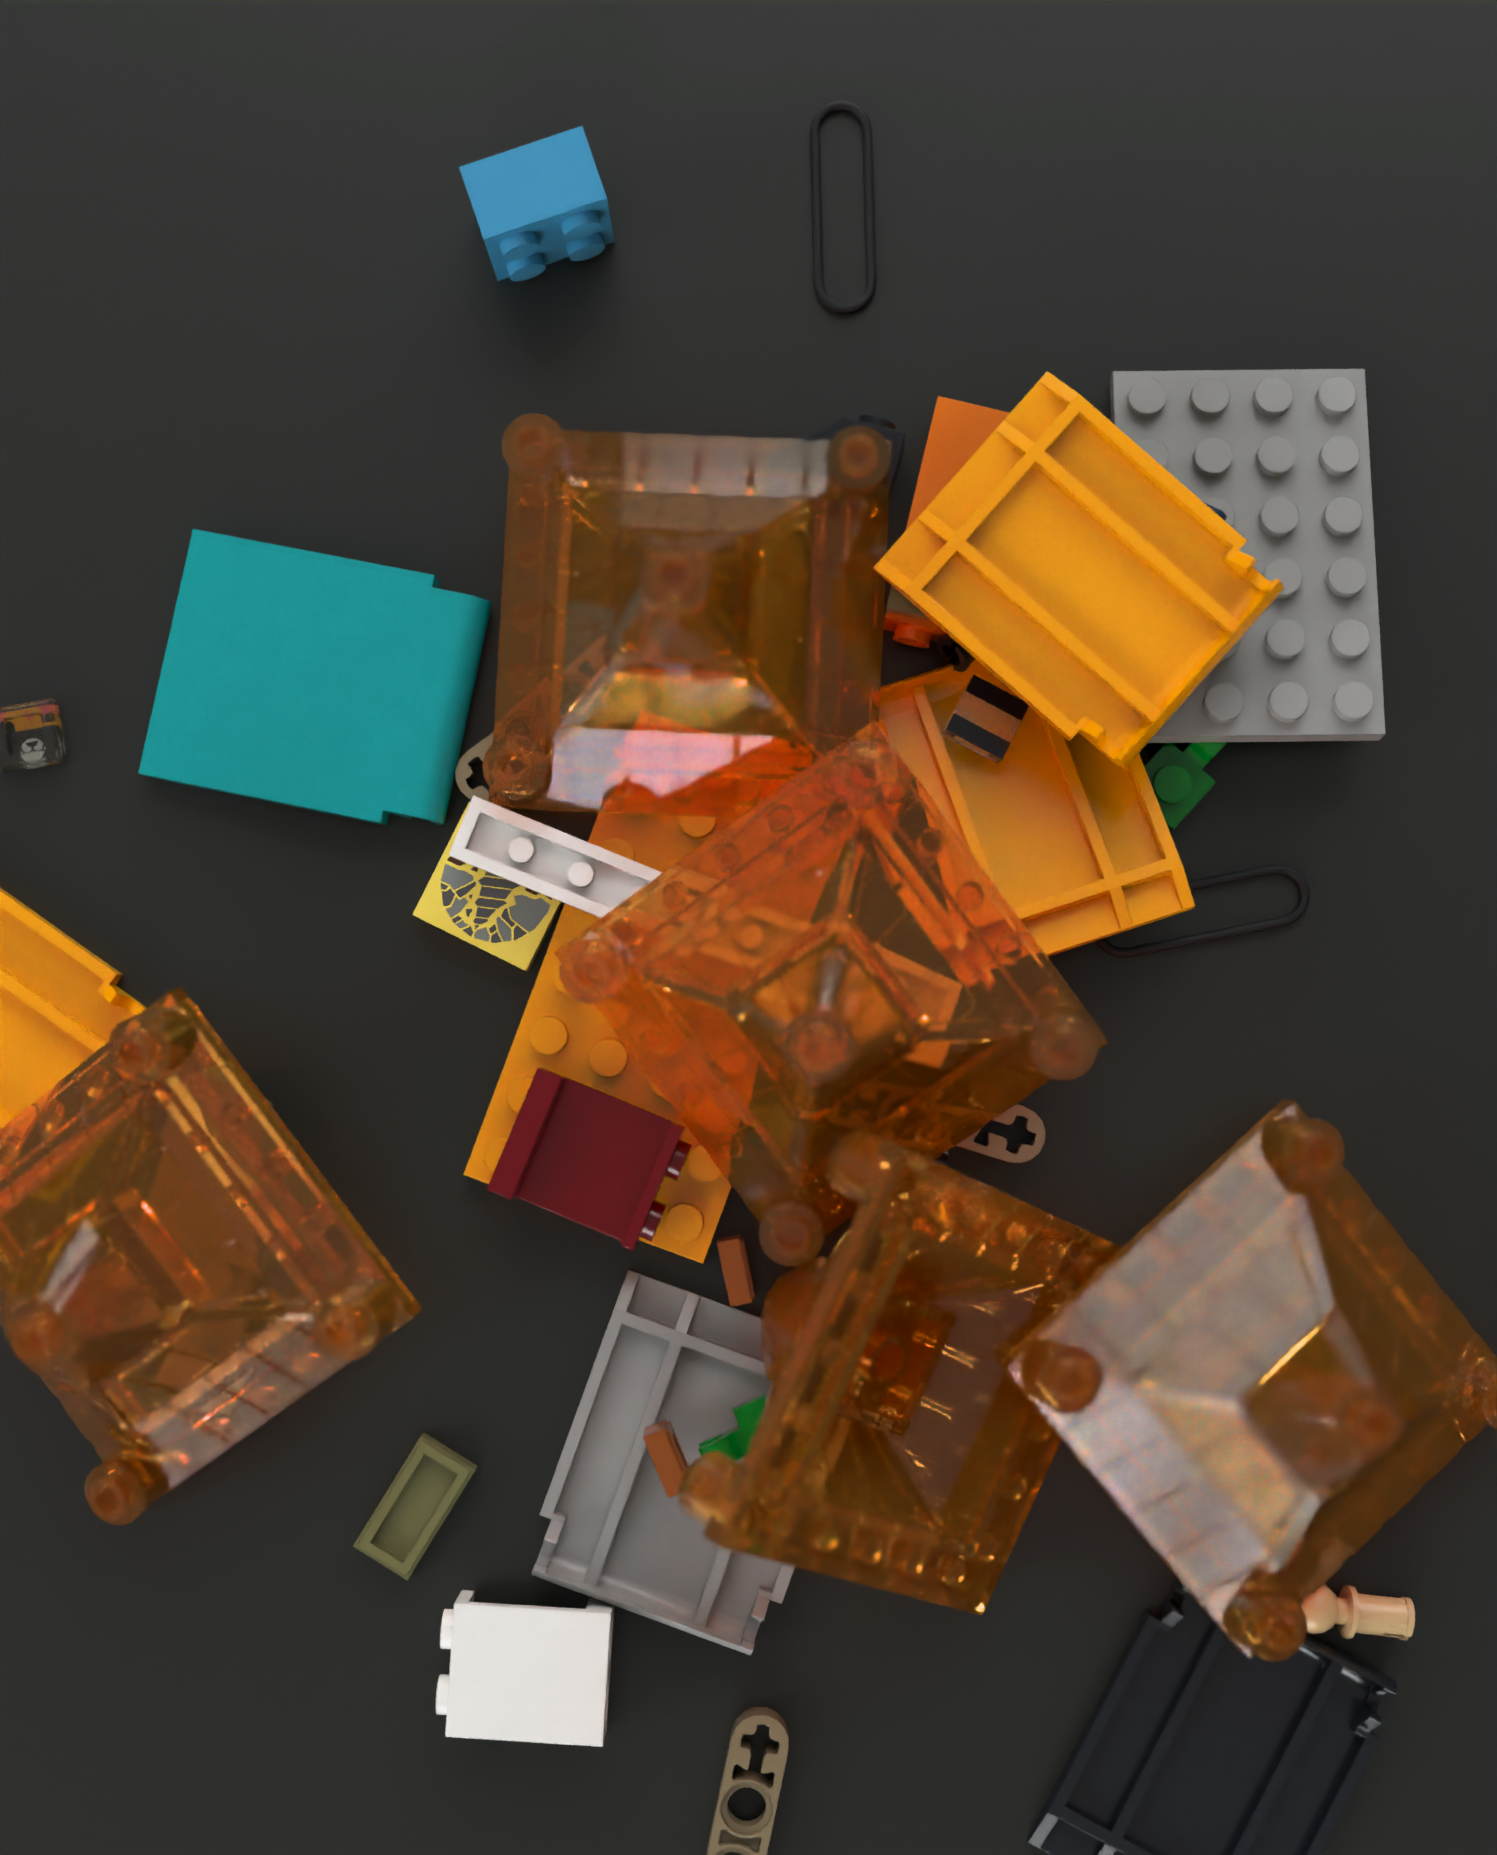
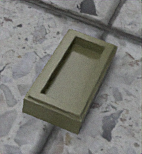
[353,1433,478,1580]

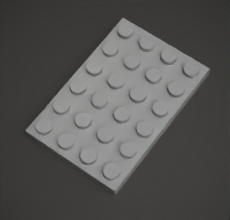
[1110,369,1386,743]

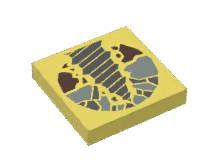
[412,802,562,972]

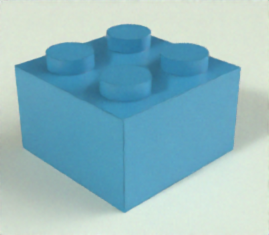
[459,126,615,281]

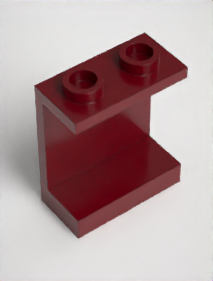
[487,1068,691,1251]

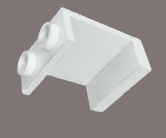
[436,1590,615,1747]

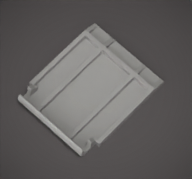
[531,1269,868,1656]

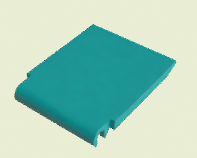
[138,529,492,826]

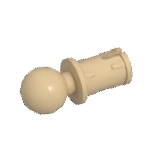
[1287,1581,1415,1641]

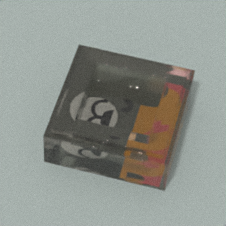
[0,698,68,773]

